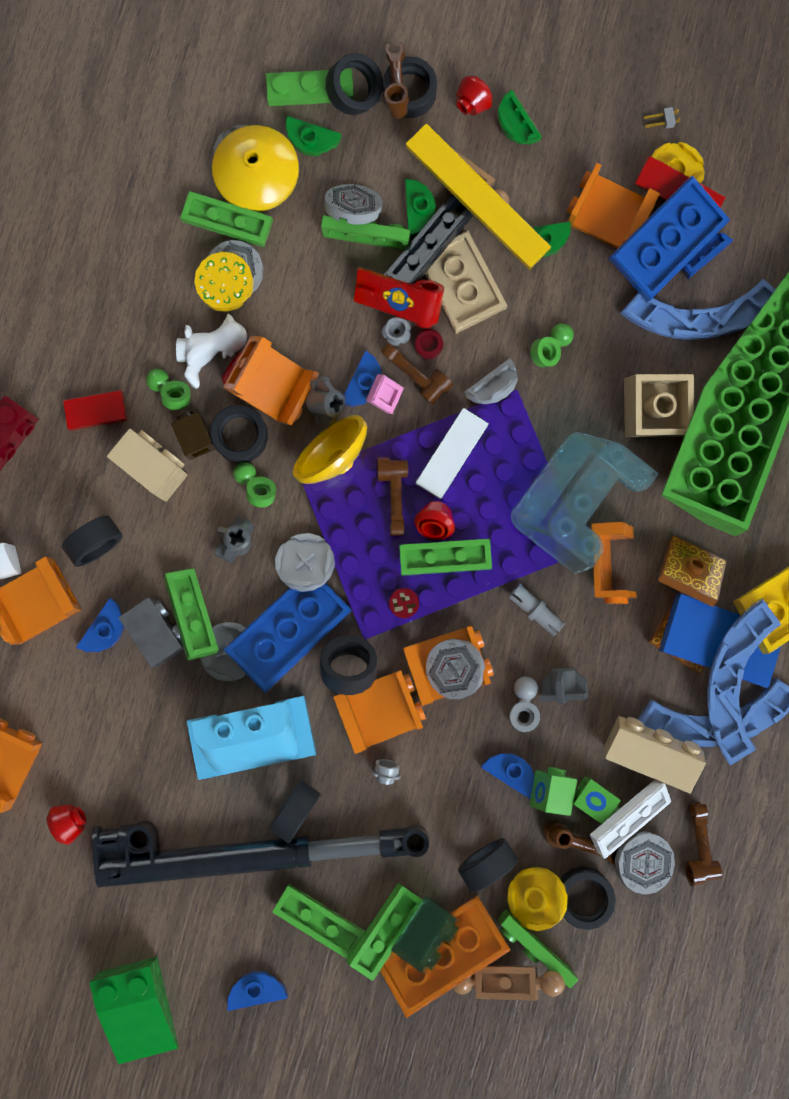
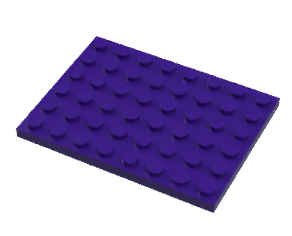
[302,390,584,640]

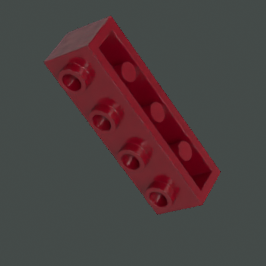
[0,395,39,471]

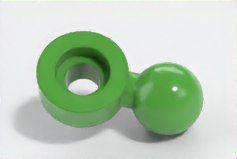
[531,323,574,368]
[146,368,191,410]
[233,462,276,507]

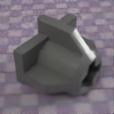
[306,376,346,425]
[214,516,255,564]
[539,667,589,704]

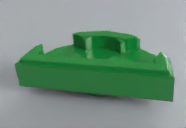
[498,89,542,145]
[286,116,342,157]
[405,179,436,238]
[533,221,571,257]

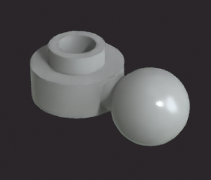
[509,676,540,732]

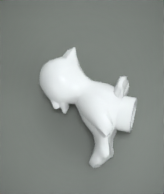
[176,314,247,389]

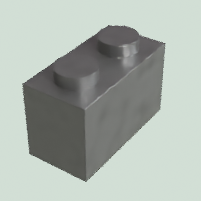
[118,597,184,668]

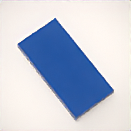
[608,175,730,302]
[223,583,352,693]
[659,593,781,688]

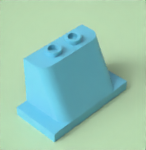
[187,695,317,780]

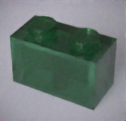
[391,897,459,973]

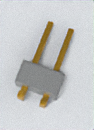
[643,107,680,129]

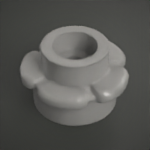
[382,317,411,346]
[372,759,401,785]

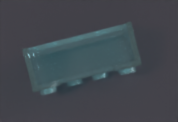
[511,432,659,575]

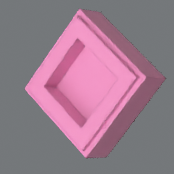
[366,374,404,414]

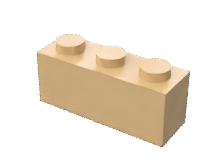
[604,716,706,794]

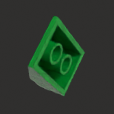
[89,956,179,1065]

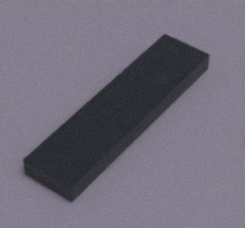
[384,194,474,285]

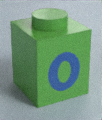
[529,767,577,816]
[573,776,621,824]

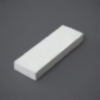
[416,408,489,500]
[590,779,671,859]

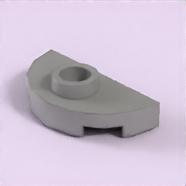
[464,358,518,404]

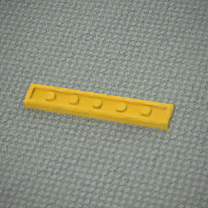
[406,123,551,270]

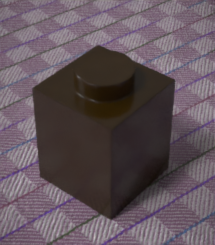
[171,411,216,460]

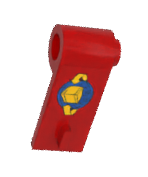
[353,267,445,328]

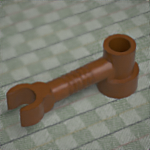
[384,42,409,119]
[381,343,454,405]
[376,457,408,536]
[685,802,722,887]
[543,821,619,865]

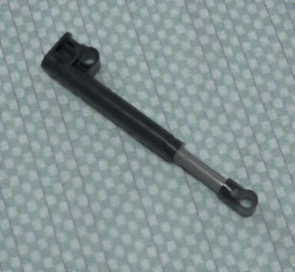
[92,821,429,888]

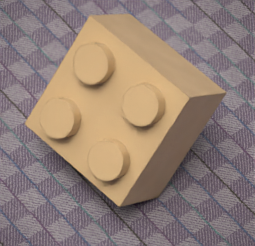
[624,374,694,437]
[107,429,188,502]

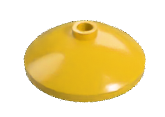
[212,125,299,212]
[293,415,367,484]

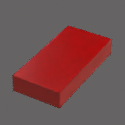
[63,390,128,431]

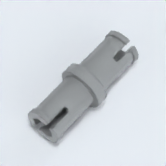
[508,584,565,637]

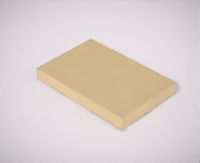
[425,230,508,334]

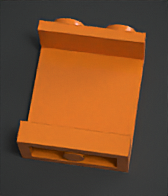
[566,163,660,249]
[223,336,319,426]
[592,522,637,604]
[0,556,82,645]
[403,626,494,706]
[333,670,426,754]
[0,718,43,813]

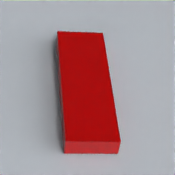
[634,156,726,208]

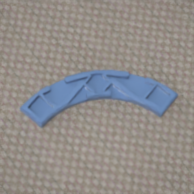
[620,279,776,340]
[707,598,781,766]
[638,678,789,747]

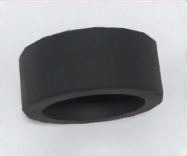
[325,53,383,115]
[383,56,437,118]
[210,405,268,463]
[61,516,123,567]
[320,635,378,695]
[269,781,321,843]
[458,838,519,892]
[560,867,616,930]

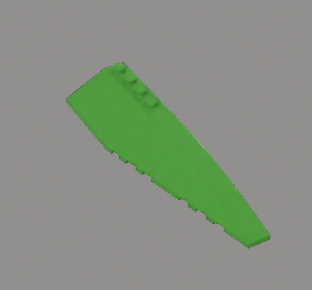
[661,272,789,536]

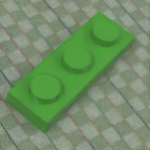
[266,69,354,106]
[180,191,273,247]
[321,215,410,250]
[399,539,492,576]
[163,568,219,661]
[272,883,366,959]
[346,883,425,981]
[498,909,579,989]

